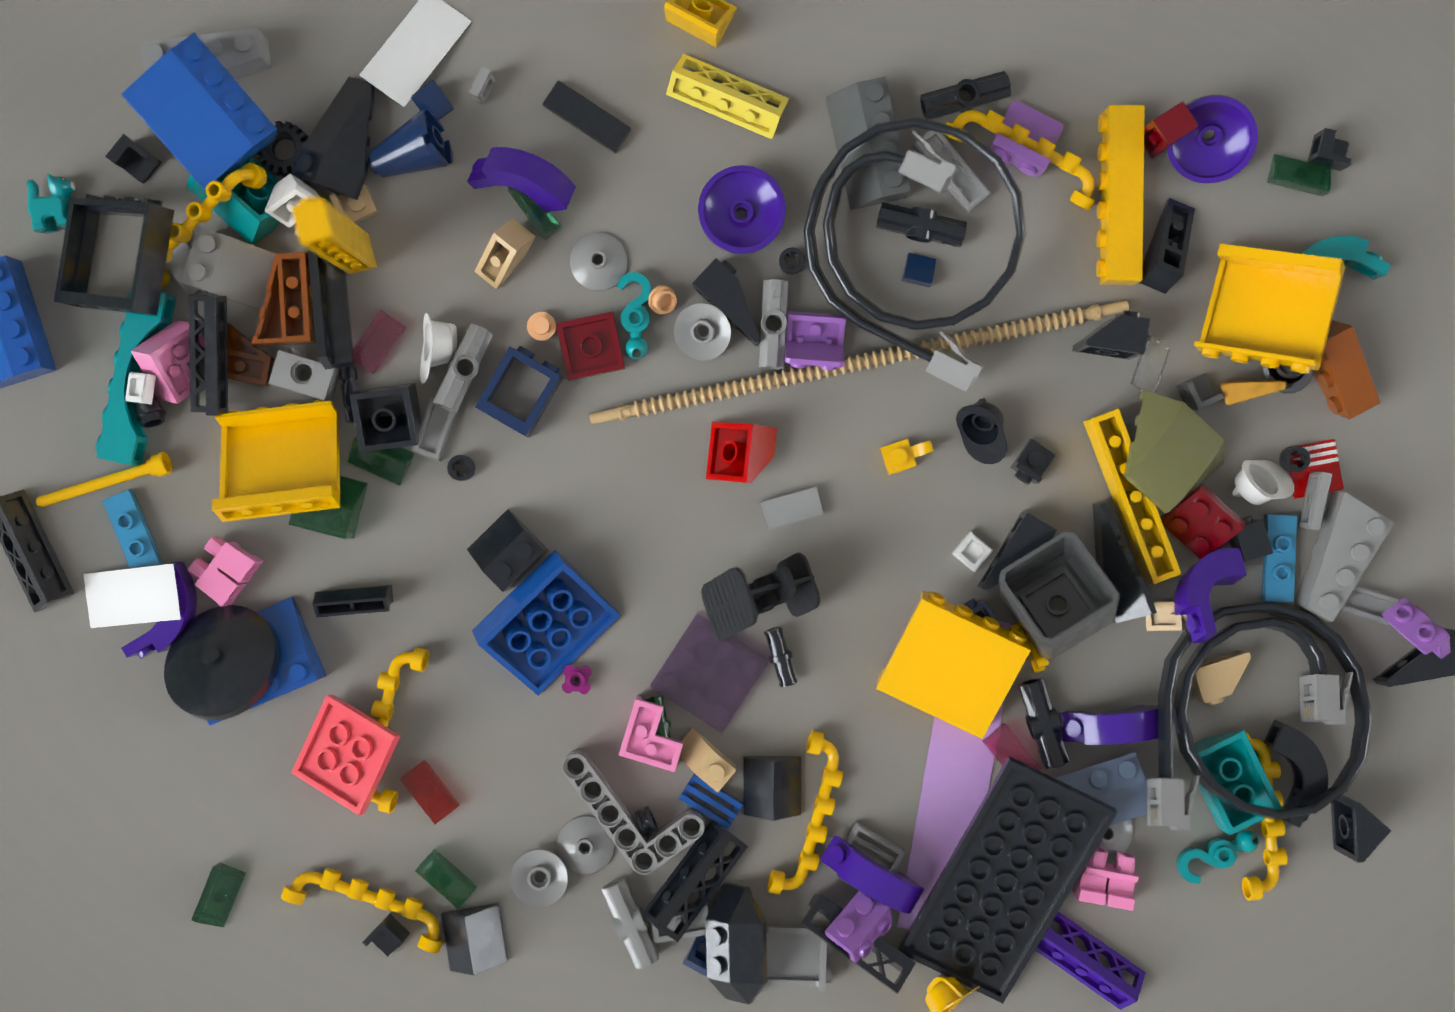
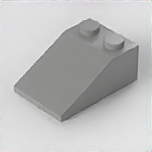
[180,226,275,310]

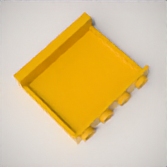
[1194,244,1345,374]
[212,400,340,522]
[876,590,1031,739]

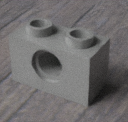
[268,347,340,401]

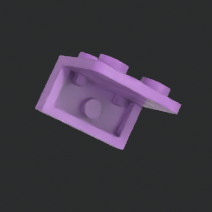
[989,101,1063,177]
[785,311,846,370]

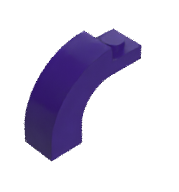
[467,147,576,213]
[1174,548,1247,643]
[121,562,197,659]
[1061,705,1158,745]
[820,835,925,914]

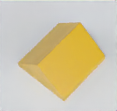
[664,0,737,48]

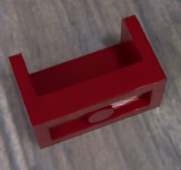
[1144,101,1198,159]

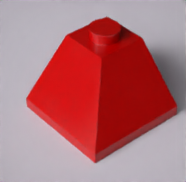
[706,422,777,483]

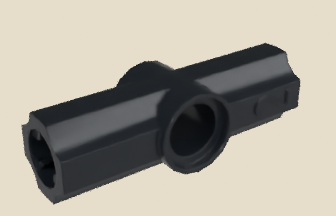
[920,71,1011,120]
[876,202,967,248]
[1018,678,1070,769]

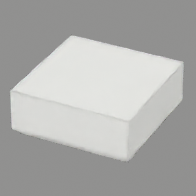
[125,372,156,405]
[951,531,993,572]

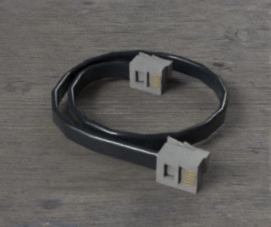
[803,117,1026,392]
[1147,602,1372,831]

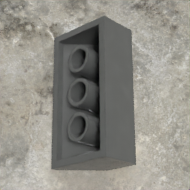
[826,76,911,210]

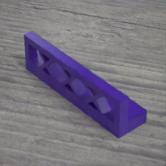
[1035,911,1146,1010]

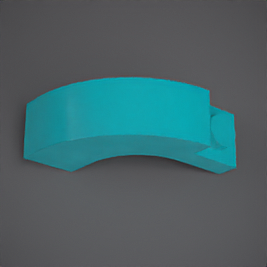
[1298,236,1391,280]

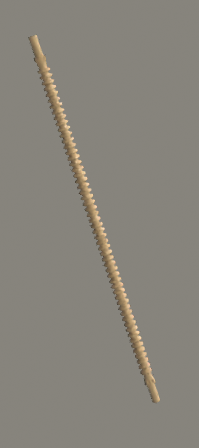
[589,300,1129,425]

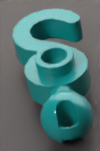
[617,272,652,360]
[1176,829,1259,884]

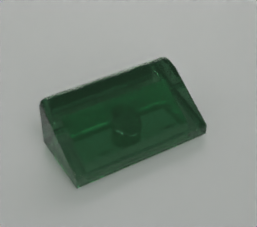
[1267,154,1331,196]
[508,187,562,240]
[347,436,414,486]
[415,848,477,908]
[191,862,246,927]

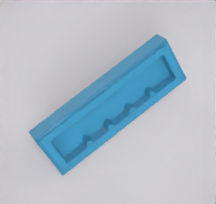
[102,489,164,569]
[1262,515,1297,602]

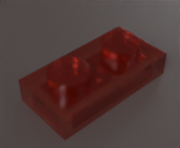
[400,759,460,824]

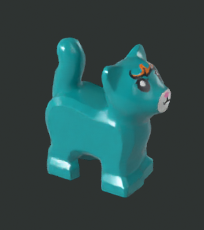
[26,174,76,234]

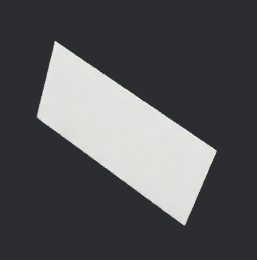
[359,0,472,107]
[83,564,181,628]

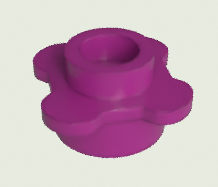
[562,665,592,695]

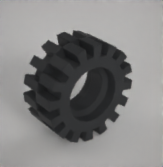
[256,121,309,178]

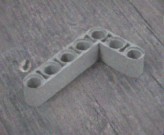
[562,749,705,875]

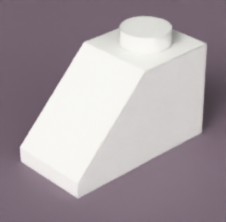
[264,174,320,228]

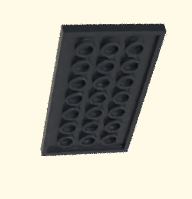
[899,755,1117,1004]

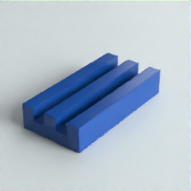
[679,773,743,829]

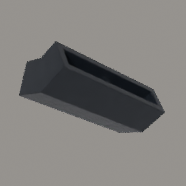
[312,585,393,618]

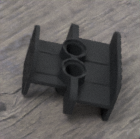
[701,553,820,640]

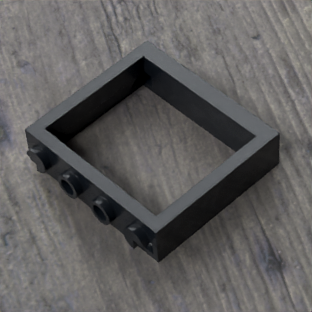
[54,194,174,316]

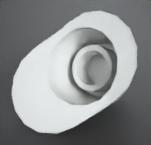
[420,313,458,384]
[1232,460,1294,505]

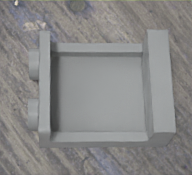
[762,924,832,992]

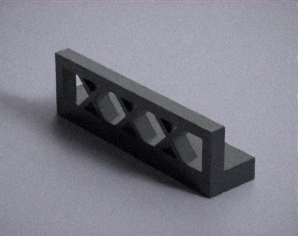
[308,249,355,370]
[189,294,228,416]
[0,489,74,613]
[642,820,748,942]
[801,894,916,993]

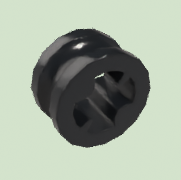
[779,247,805,275]
[1279,446,1311,472]
[447,455,476,481]
[634,806,658,836]

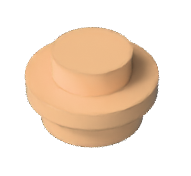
[648,285,677,314]
[527,312,556,341]

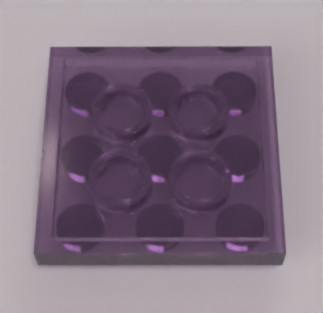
[650,613,769,733]

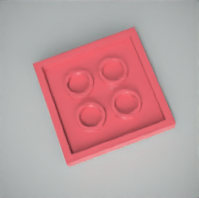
[291,695,401,815]

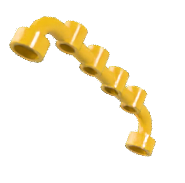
[945,110,1095,211]
[162,163,267,289]
[371,647,430,814]
[767,730,843,895]
[1242,732,1288,901]
[280,868,443,953]

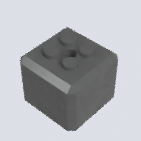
[999,531,1119,660]

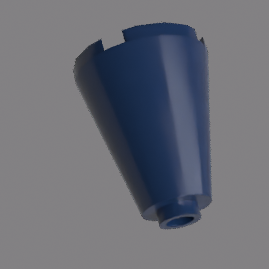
[368,109,453,178]

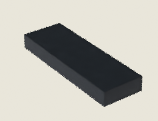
[542,80,631,154]

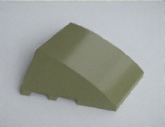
[1124,390,1225,513]

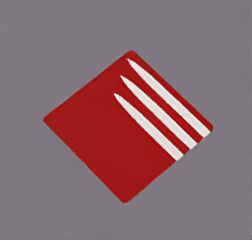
[1285,439,1344,499]

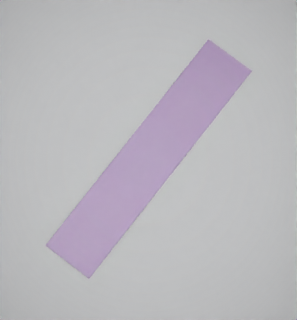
[897,618,1014,929]

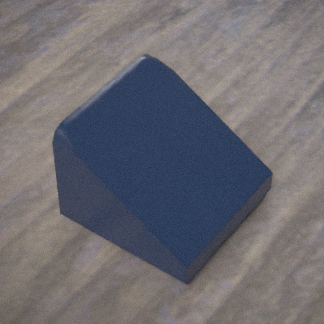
[411,80,454,120]
[901,252,936,288]
[683,935,707,977]

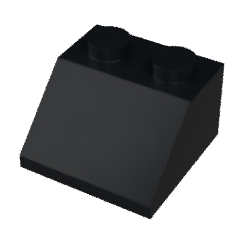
[1072,311,1150,360]
[350,383,420,452]
[467,509,548,592]

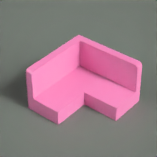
[131,320,205,404]
[619,695,683,772]

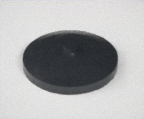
[164,605,280,720]

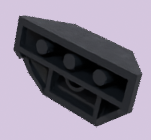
[706,883,767,1005]

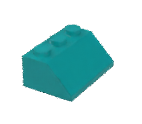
[186,157,281,245]
[1186,729,1283,835]

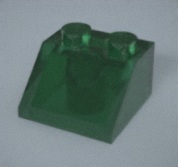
[288,476,368,539]

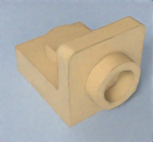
[329,184,379,224]
[1146,601,1187,631]

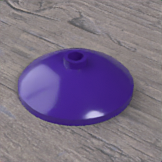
[1166,95,1258,183]
[698,165,786,254]

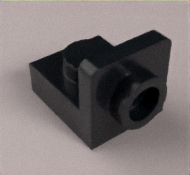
[1010,439,1056,485]

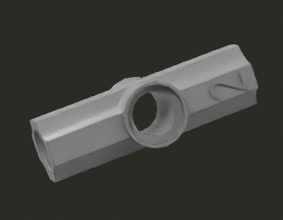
[758,279,788,370]
[433,323,493,413]
[602,877,659,969]

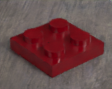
[556,312,625,381]
[1161,483,1246,559]

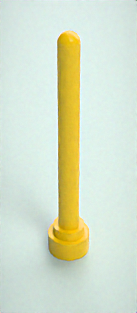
[36,451,173,507]

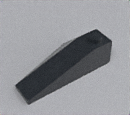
[292,77,375,200]
[1093,502,1157,623]

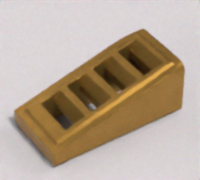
[1220,380,1288,405]

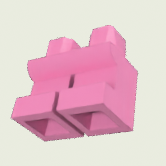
[187,536,264,607]
[1072,847,1139,911]

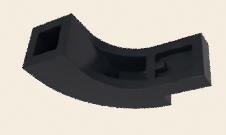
[1264,720,1329,828]

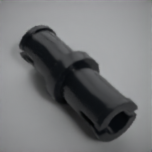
[764,626,798,687]

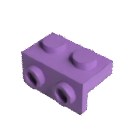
[1382,597,1451,659]
[825,891,892,963]

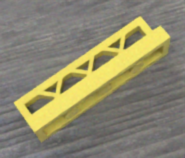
[666,54,790,139]

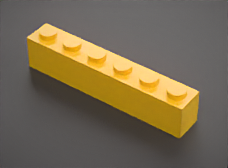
[1096,105,1145,285]
[291,196,377,274]
[1083,409,1182,584]

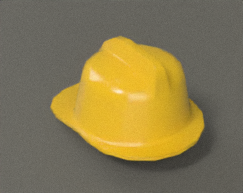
[925,976,980,1012]

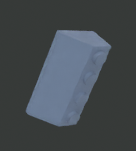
[1055,752,1147,826]

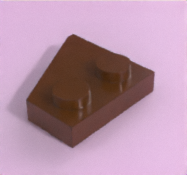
[227,322,274,387]

